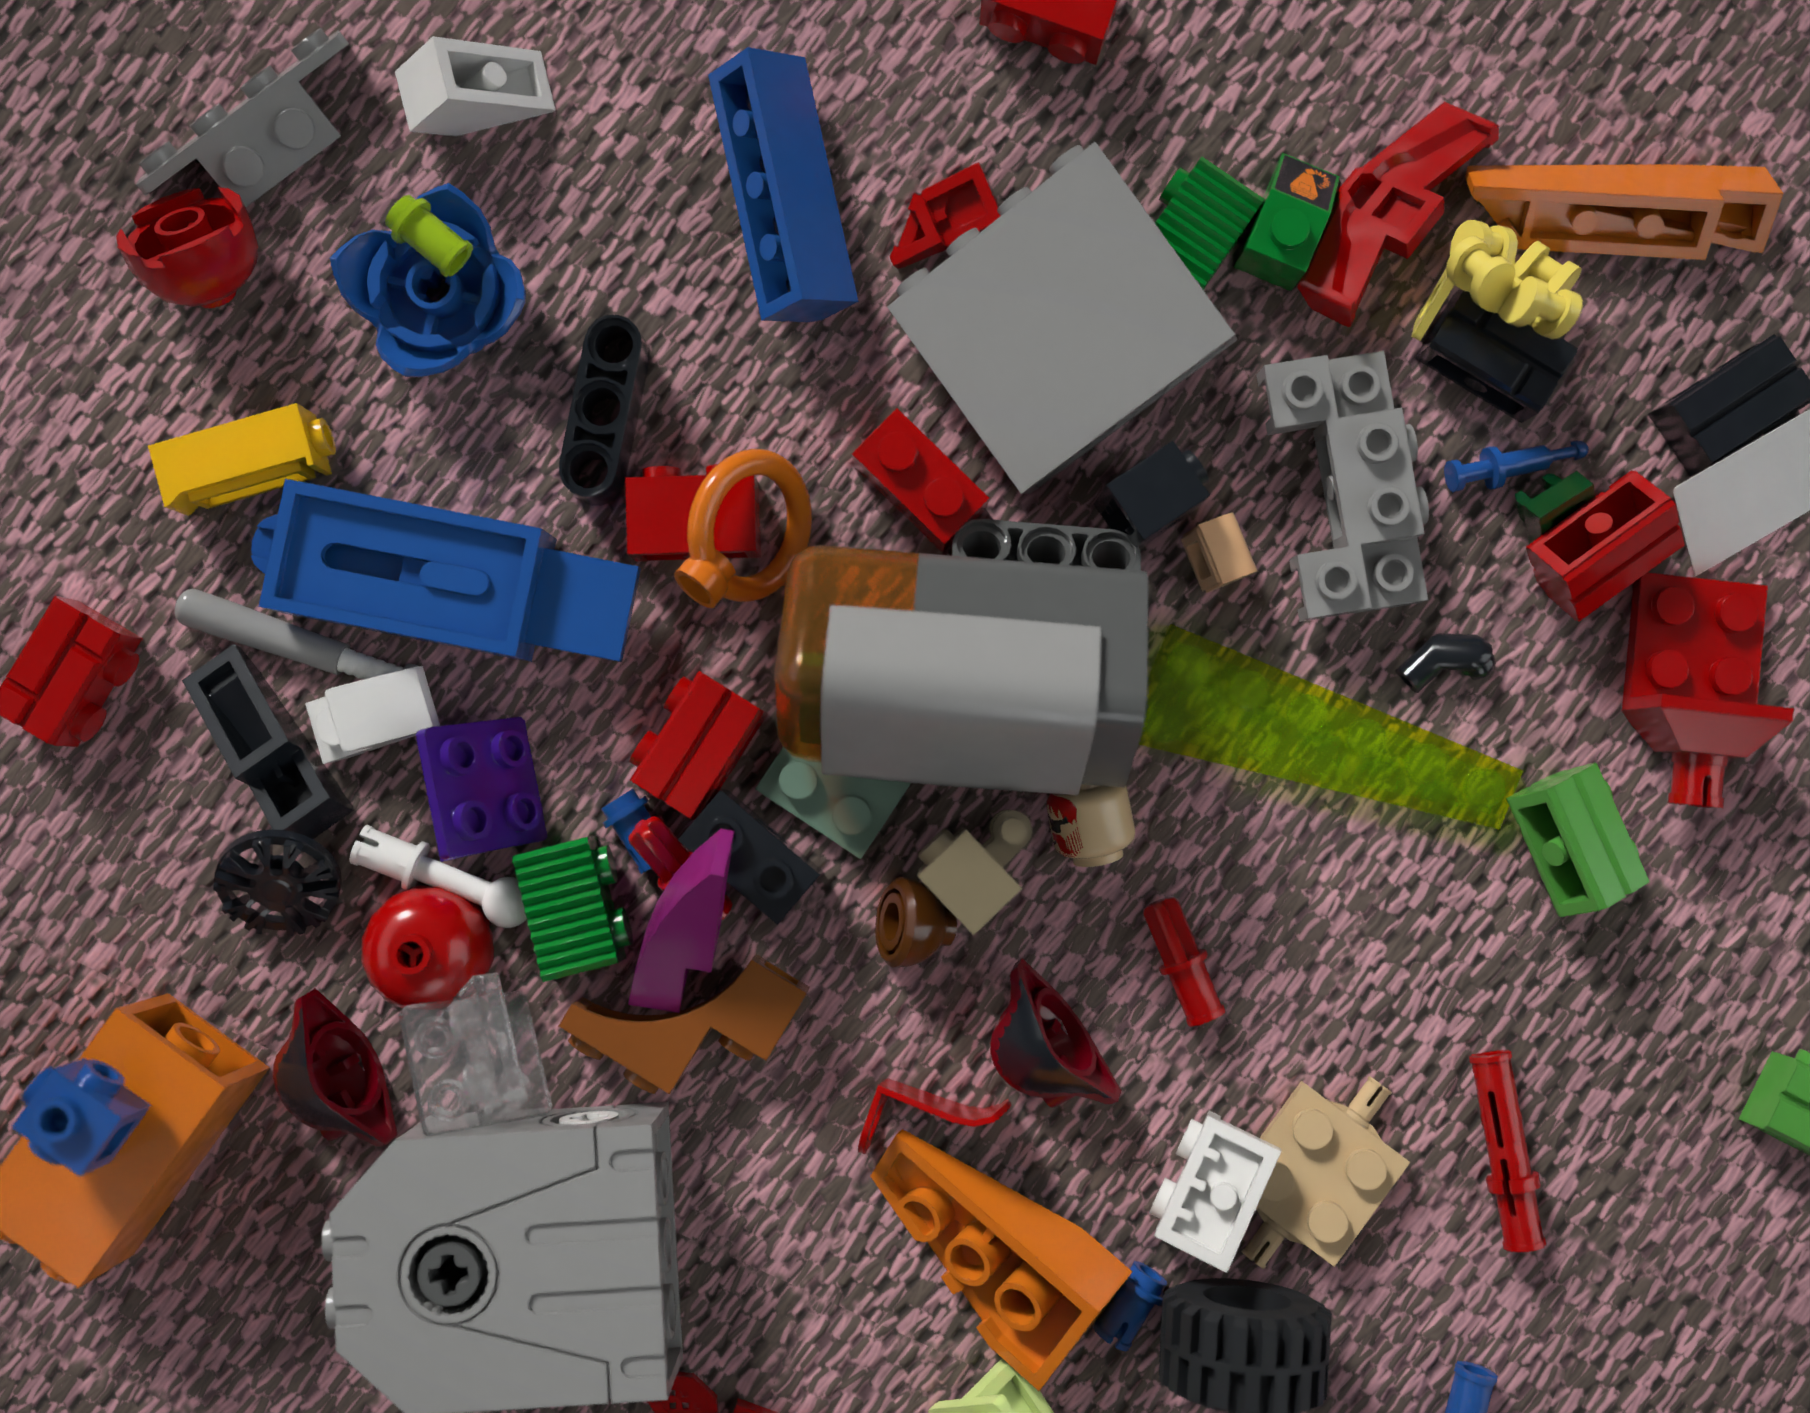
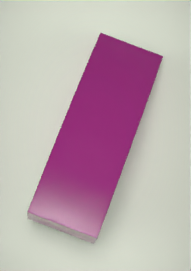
[628,829,734,1013]

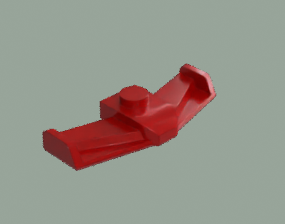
[1297,102,1499,327]

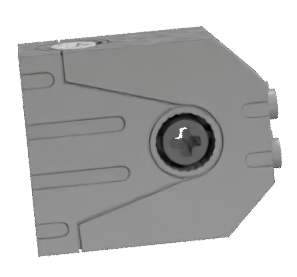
[322,1102,683,1413]

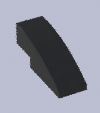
[182,644,354,839]

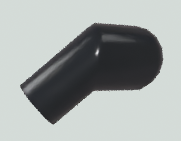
[1395,633,1496,693]

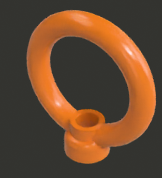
[674,449,812,608]

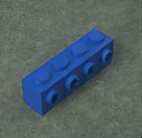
[708,47,859,322]

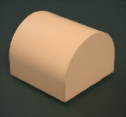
[1181,512,1258,593]

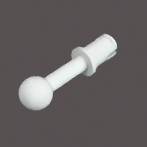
[349,825,527,928]

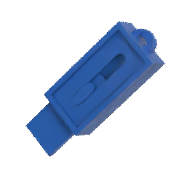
[250,479,641,662]

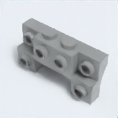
[1256,351,1429,622]

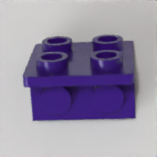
[416,717,547,862]

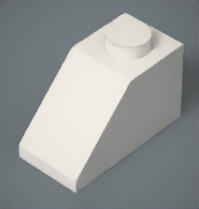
[395,36,556,136]

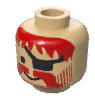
[1046,784,1135,867]

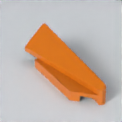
[1465,164,1784,260]

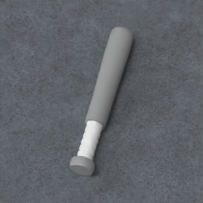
[174,589,418,679]

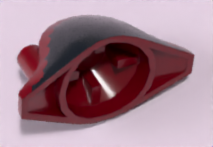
[990,958,1121,1108]
[273,988,398,1147]

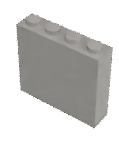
[887,142,1237,494]

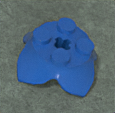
[330,183,526,377]

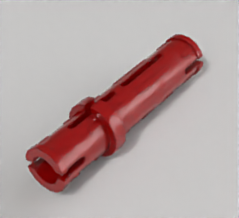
[1469,1050,1547,1252]

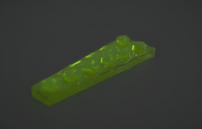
[1138,624,1523,829]

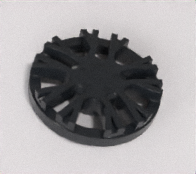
[213,829,342,937]

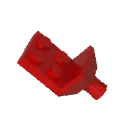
[1622,572,1794,809]

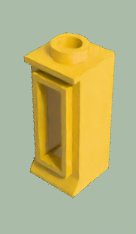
[148,403,336,516]

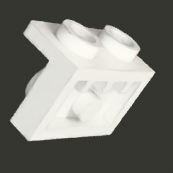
[1149,1111,1281,1273]

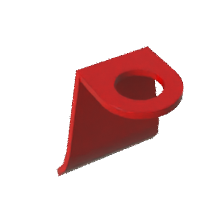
[858,1078,1012,1154]

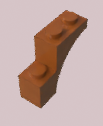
[558,954,810,1094]

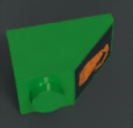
[1234,153,1340,291]

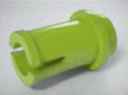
[385,195,473,277]

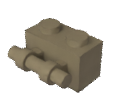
[917,809,1032,935]

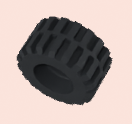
[1159,1278,1332,1413]

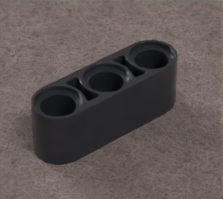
[559,315,649,506]

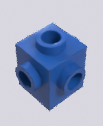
[11,1058,151,1177]

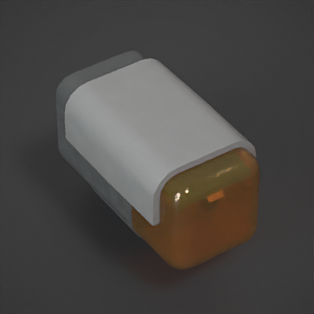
[774,519,1148,795]

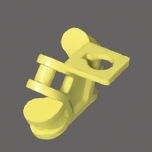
[1411,220,1582,341]

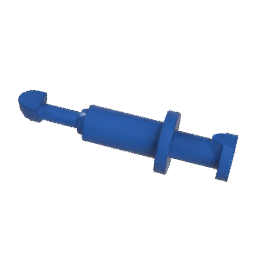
[1444,440,1589,492]

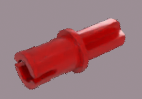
[628,816,733,920]
[1143,897,1226,1027]

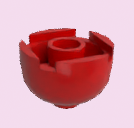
[116,187,258,308]
[361,885,494,1012]

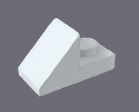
[305,666,440,764]

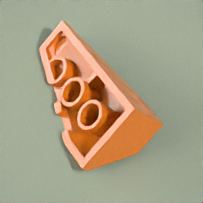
[870,1129,1133,1391]

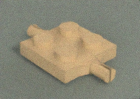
[1241,1076,1410,1269]

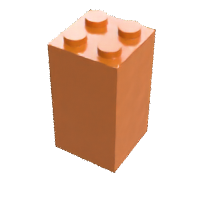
[0,993,270,1289]

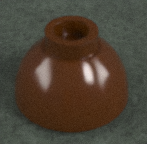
[875,877,957,968]

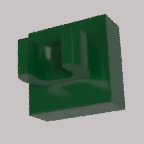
[1515,471,1595,544]

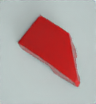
[890,162,1000,269]

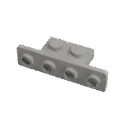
[136,28,349,207]

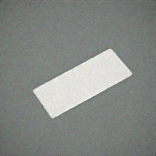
[1673,409,1810,577]

